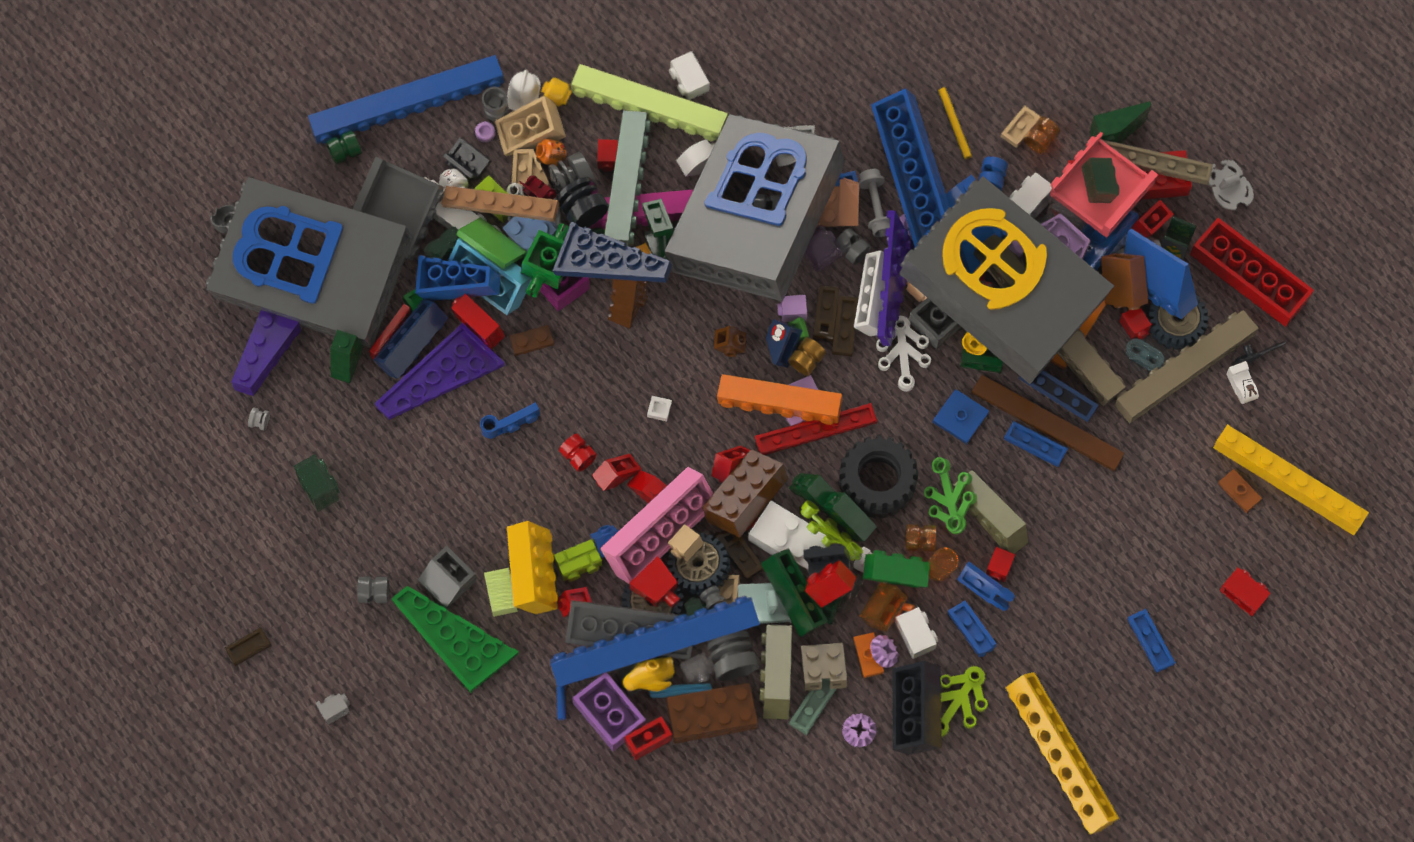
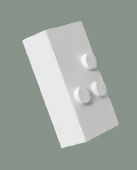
[748,501,826,578]

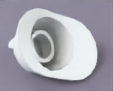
[507,70,540,110]

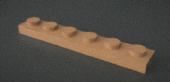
[441,186,560,222]

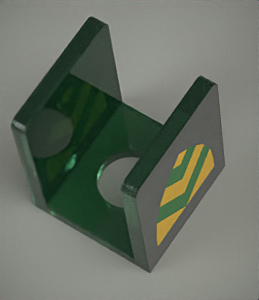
[1161,216,1197,260]

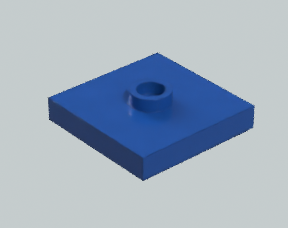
[933,389,989,444]

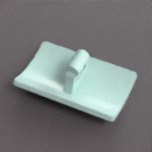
[737,583,792,623]

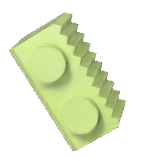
[484,568,518,617]

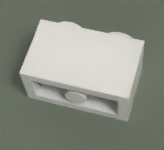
[669,51,709,100]
[895,607,938,659]

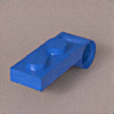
[480,402,540,439]

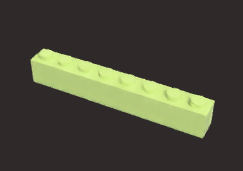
[571,64,728,141]

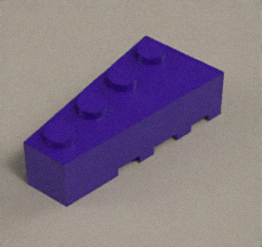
[231,310,301,396]

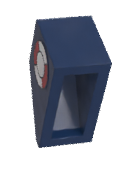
[766,319,802,368]

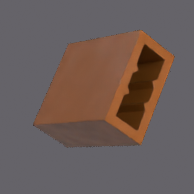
[1101,253,1148,310]

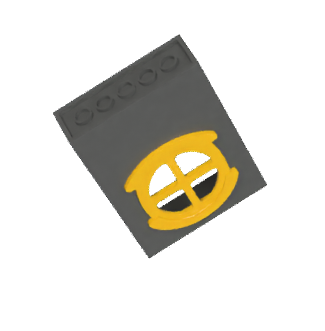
[899,176,1114,384]

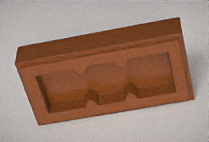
[1218,469,1262,513]

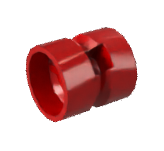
[559,433,597,472]

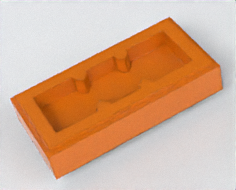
[853,632,884,678]

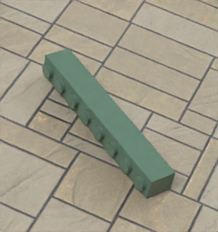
[605,110,651,247]

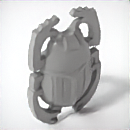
[1209,160,1254,211]

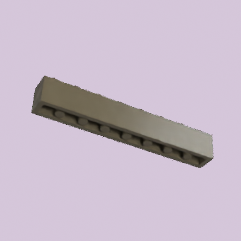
[1115,310,1259,424]

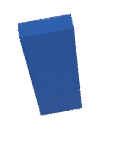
[1004,421,1068,467]
[1127,609,1176,673]

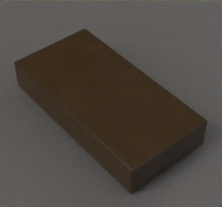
[224,627,272,666]

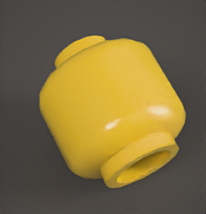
[541,78,571,107]

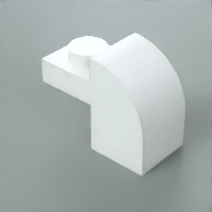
[676,140,716,176]

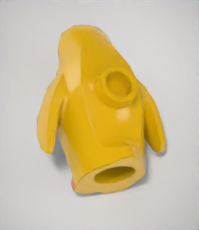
[623,657,674,692]

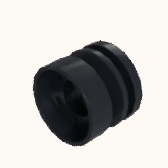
[556,177,609,228]

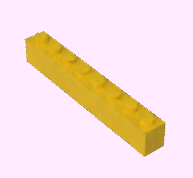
[1213,424,1369,536]

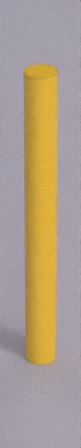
[938,88,972,160]

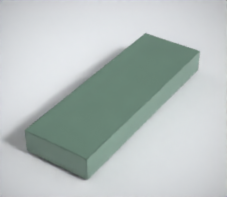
[789,678,836,735]

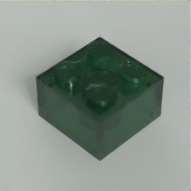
[293,454,340,512]

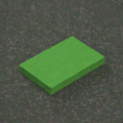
[456,217,527,269]

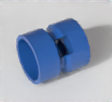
[978,157,1008,191]

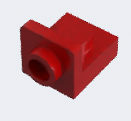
[557,587,592,617]

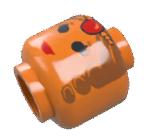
[536,139,567,166]

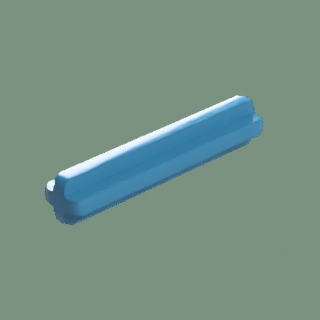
[650,683,712,698]

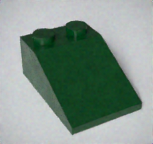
[1089,101,1152,143]

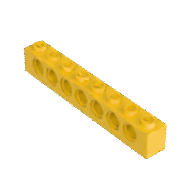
[1006,672,1119,834]

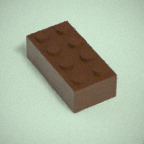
[702,449,788,537]
[667,683,758,744]

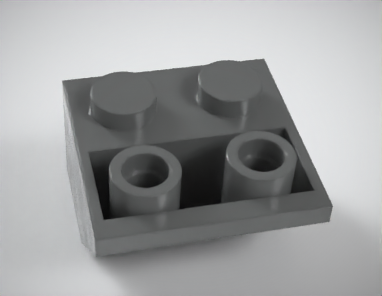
[418,546,477,609]

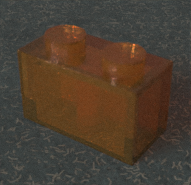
[859,582,908,632]

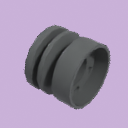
[548,152,597,194]
[707,631,759,681]

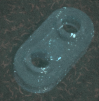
[1125,339,1164,371]

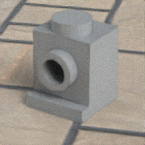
[315,693,350,725]

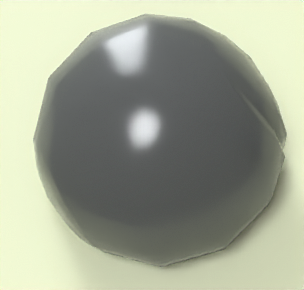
[210,205,235,234]

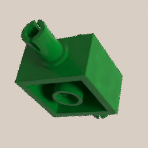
[521,223,569,297]

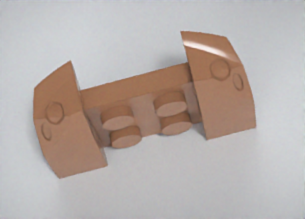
[781,178,859,227]

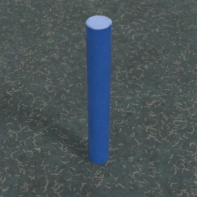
[557,685,566,720]

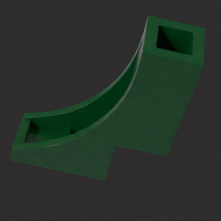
[789,473,877,542]

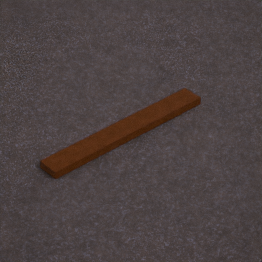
[971,375,1125,472]

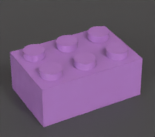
[573,672,646,751]

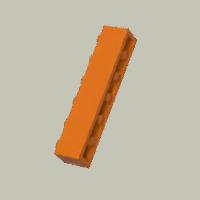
[717,374,843,425]

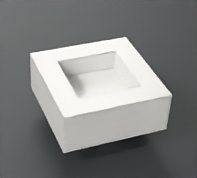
[647,396,672,421]

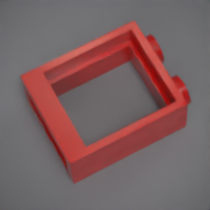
[451,293,505,350]

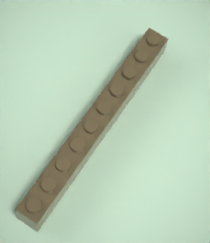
[973,233,1126,407]

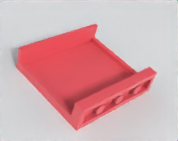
[1049,132,1158,238]

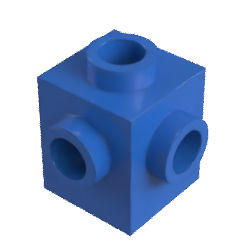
[590,525,619,558]

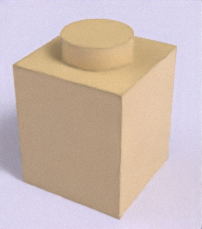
[668,524,704,562]

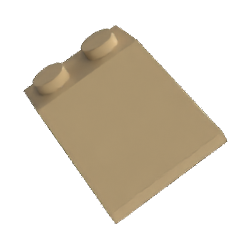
[495,96,566,156]

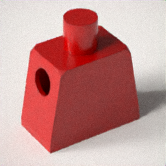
[629,556,681,608]

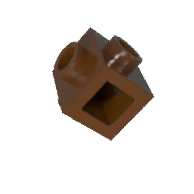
[714,326,746,357]

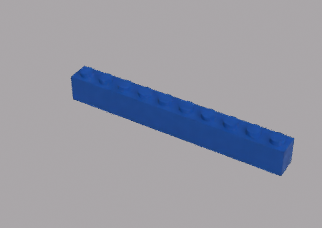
[308,55,504,144]
[550,596,760,687]

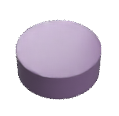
[475,122,495,142]

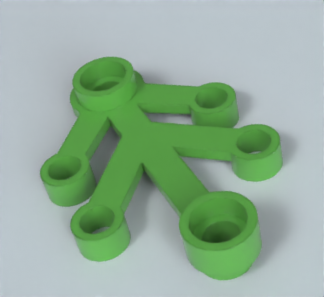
[924,457,977,534]

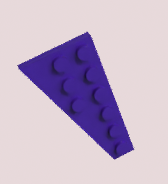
[877,210,914,346]
[374,323,505,420]

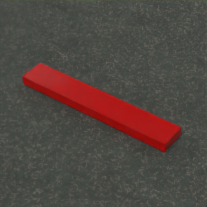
[754,403,877,455]

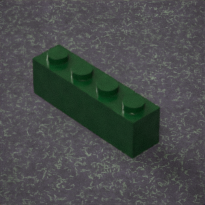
[761,548,828,637]

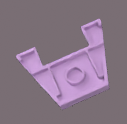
[1008,213,1091,259]

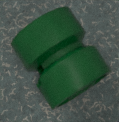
[326,130,362,165]

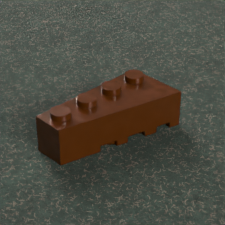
[608,279,648,329]

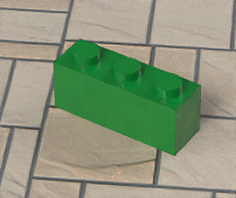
[863,550,930,588]

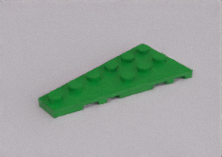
[391,586,519,693]

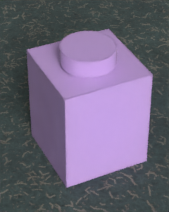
[777,295,807,322]

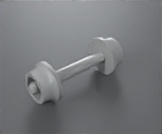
[859,169,890,237]

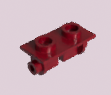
[519,176,556,200]

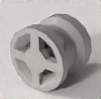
[248,407,270,431]

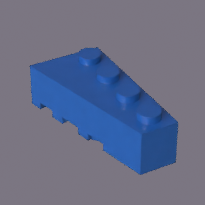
[415,255,501,301]

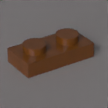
[510,325,554,356]

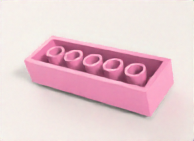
[600,467,713,583]

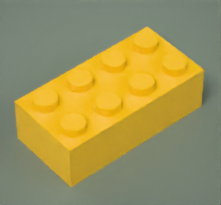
[507,521,558,614]

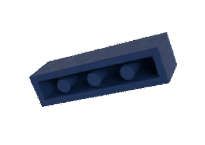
[373,299,448,379]
[1018,370,1099,423]

